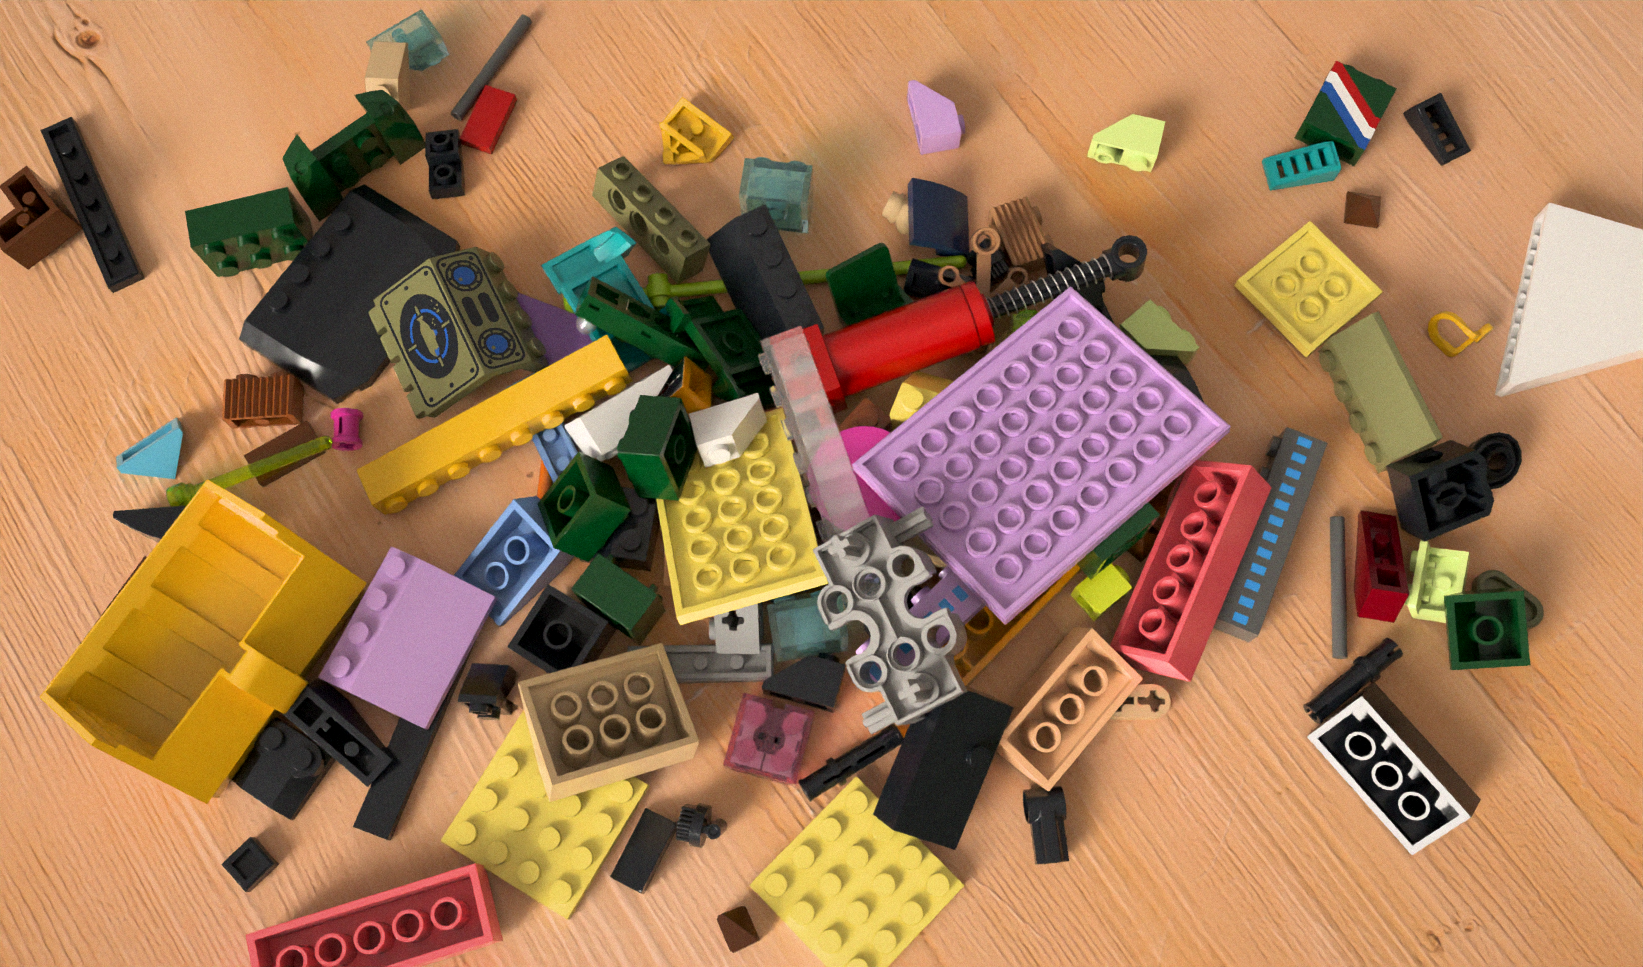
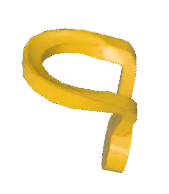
[1428,311,1494,357]

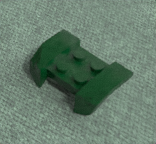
[282,90,425,222]
[665,295,786,410]

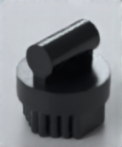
[966,238,1011,287]
[676,803,727,848]

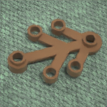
[938,227,1028,362]

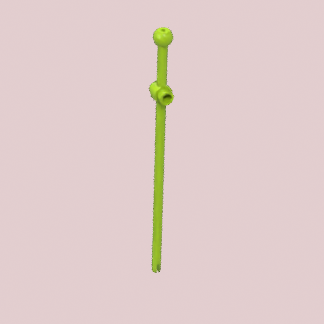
[563,255,967,314]

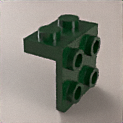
[825,243,914,327]

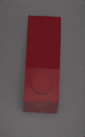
[1354,510,1409,623]

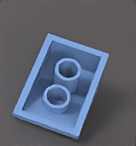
[454,496,574,627]

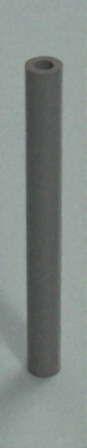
[451,14,532,121]
[1330,516,1348,659]

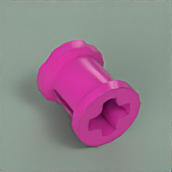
[330,408,363,451]

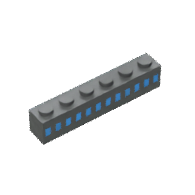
[1213,427,1327,643]

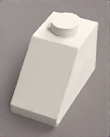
[689,393,767,468]

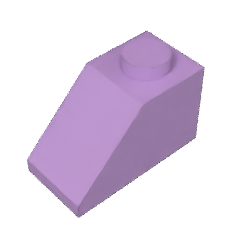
[907,80,965,155]

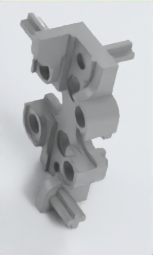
[813,506,967,734]

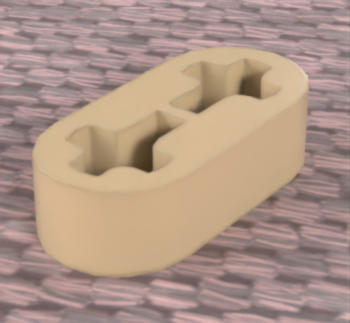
[1110,684,1171,720]

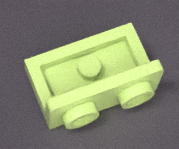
[1404,540,1470,623]

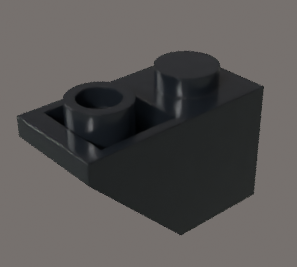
[458,663,516,720]

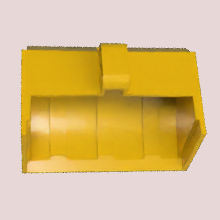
[39,479,367,804]

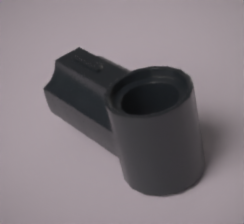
[1023,786,1069,865]

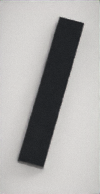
[40,117,145,293]
[353,640,476,841]

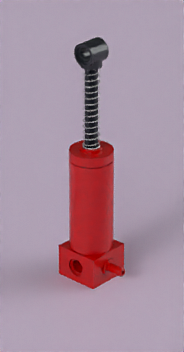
[771,235,1147,434]

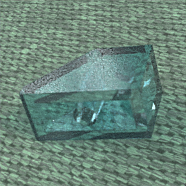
[366,9,449,71]

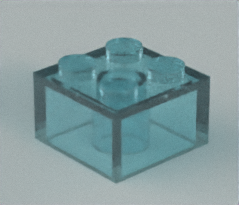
[739,157,813,233]
[767,590,848,663]

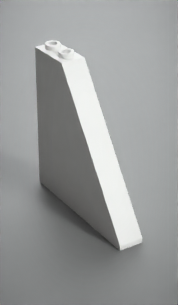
[1495,203,1643,397]

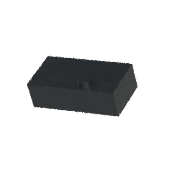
[873,686,1014,850]

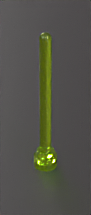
[166,436,333,507]

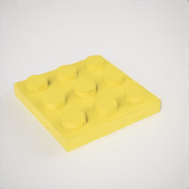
[1234,221,1383,358]

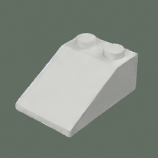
[564,365,673,462]

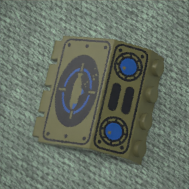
[368,247,550,419]

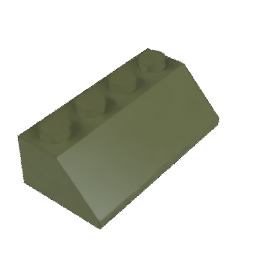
[1318,311,1443,474]

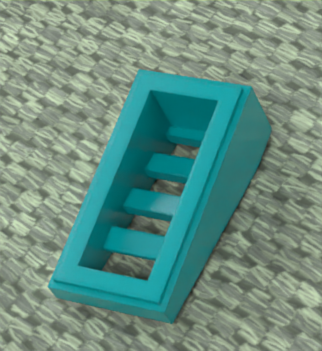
[1262,141,1341,191]

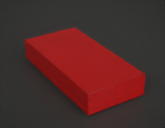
[459,85,517,154]

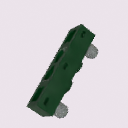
[575,276,709,371]

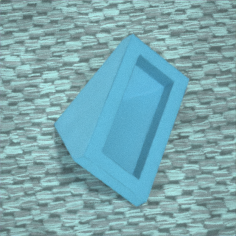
[116,417,183,479]

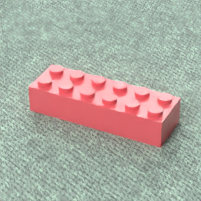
[1110,460,1272,682]
[245,863,503,967]

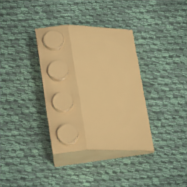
[518,643,699,802]

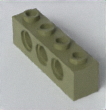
[592,156,711,284]

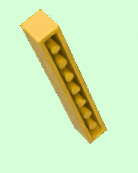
[356,335,633,515]

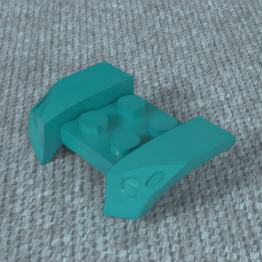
[541,227,670,373]

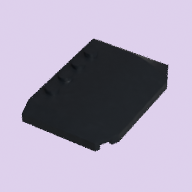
[239,184,460,404]

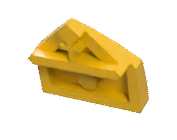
[659,97,734,165]

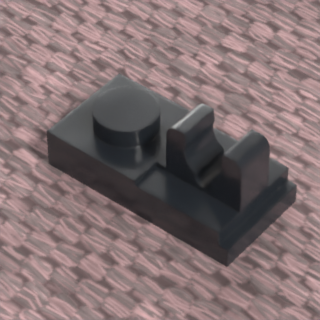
[903,258,976,299]

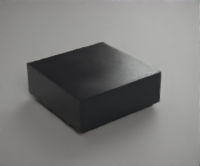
[221,837,279,892]

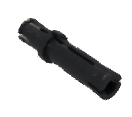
[1303,638,1403,724]
[798,724,904,802]

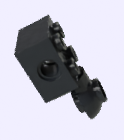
[1386,432,1522,542]

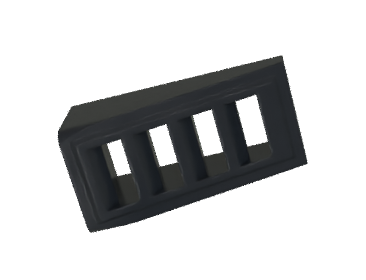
[1403,93,1471,166]

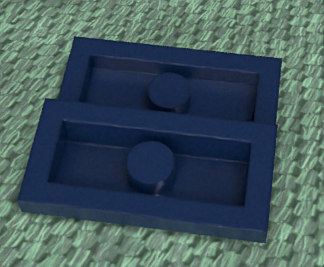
[908,178,969,258]

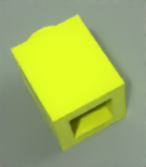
[1070,563,1133,622]

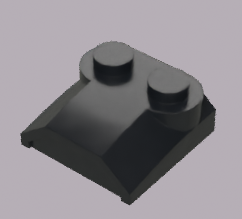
[232,717,336,820]

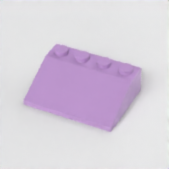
[318,546,498,730]

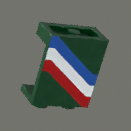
[1294,61,1397,166]

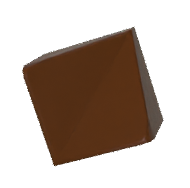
[717,906,760,953]

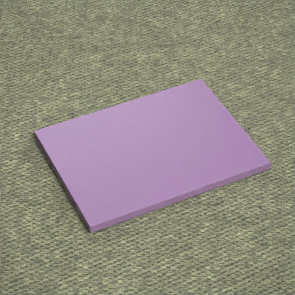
[852,286,1231,625]

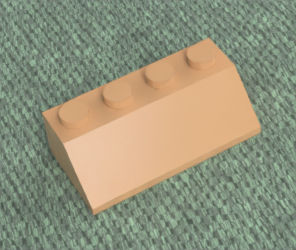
[996,627,1143,791]

